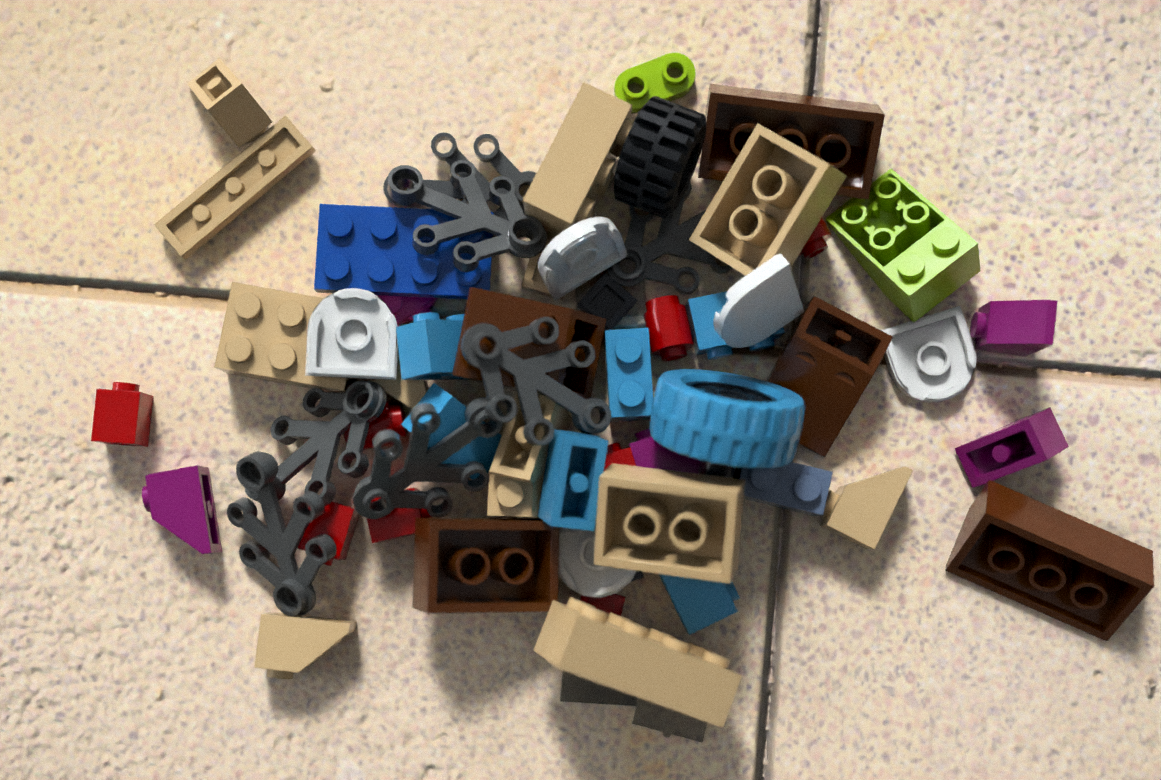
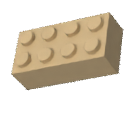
[533,597,743,728]

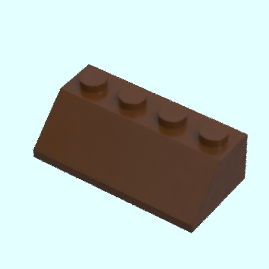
[698,84,885,199]
[945,480,1154,641]

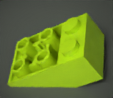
[825,168,981,322]

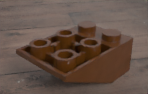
[452,287,606,399]
[766,296,893,457]

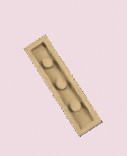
[154,115,316,260]

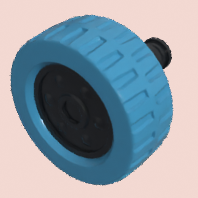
[649,369,805,478]

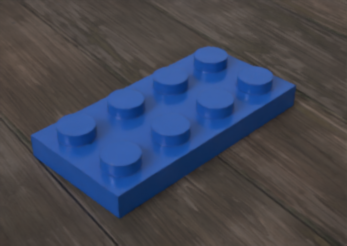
[314,204,494,299]

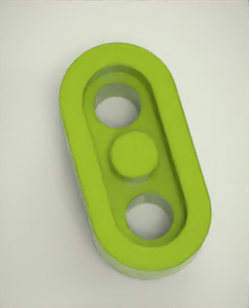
[614,52,696,114]

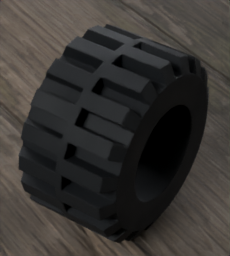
[614,96,706,219]

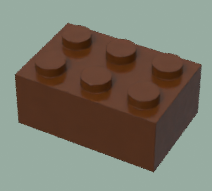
[412,518,560,614]

